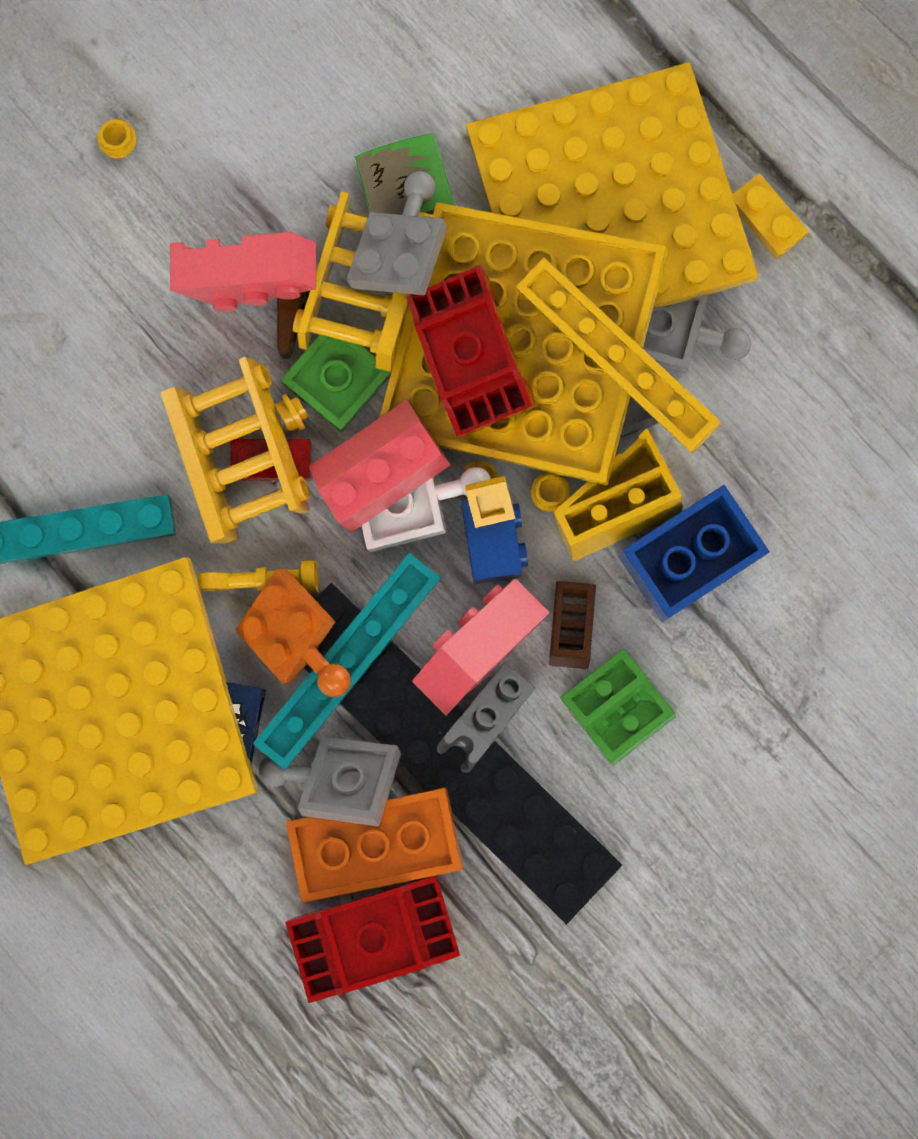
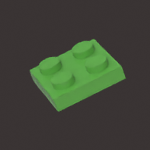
[280,335,391,433]

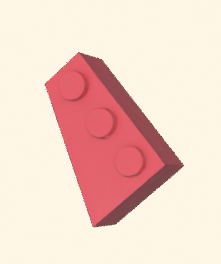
[170,232,316,312]
[412,578,550,716]

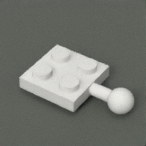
[362,467,491,552]

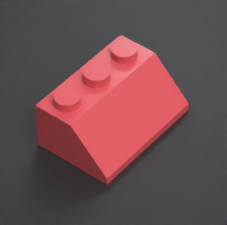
[309,399,451,532]

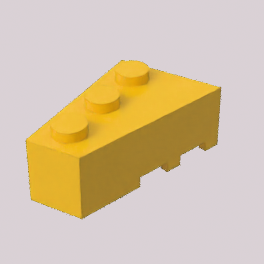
[554,428,682,562]

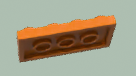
[286,787,464,903]

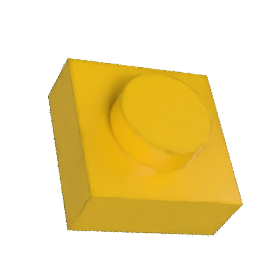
[465,476,515,528]

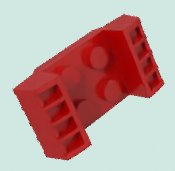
[406,265,537,437]
[285,875,461,1003]

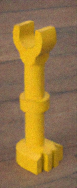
[198,560,319,594]

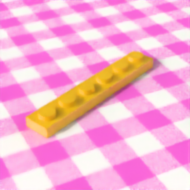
[516,257,722,454]

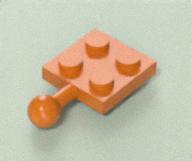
[235,569,351,697]

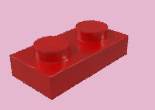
[230,439,311,481]

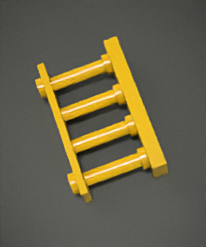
[293,191,433,372]
[160,356,311,545]

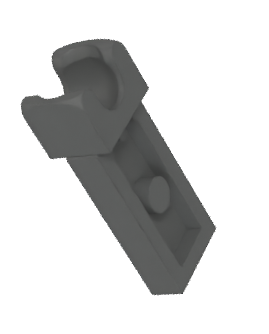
[436,663,536,773]

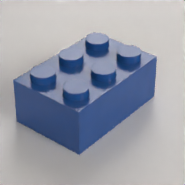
[618,485,770,623]

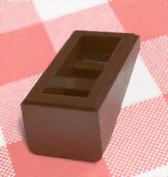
[277,291,310,359]
[549,581,596,669]

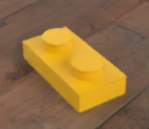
[733,173,809,260]

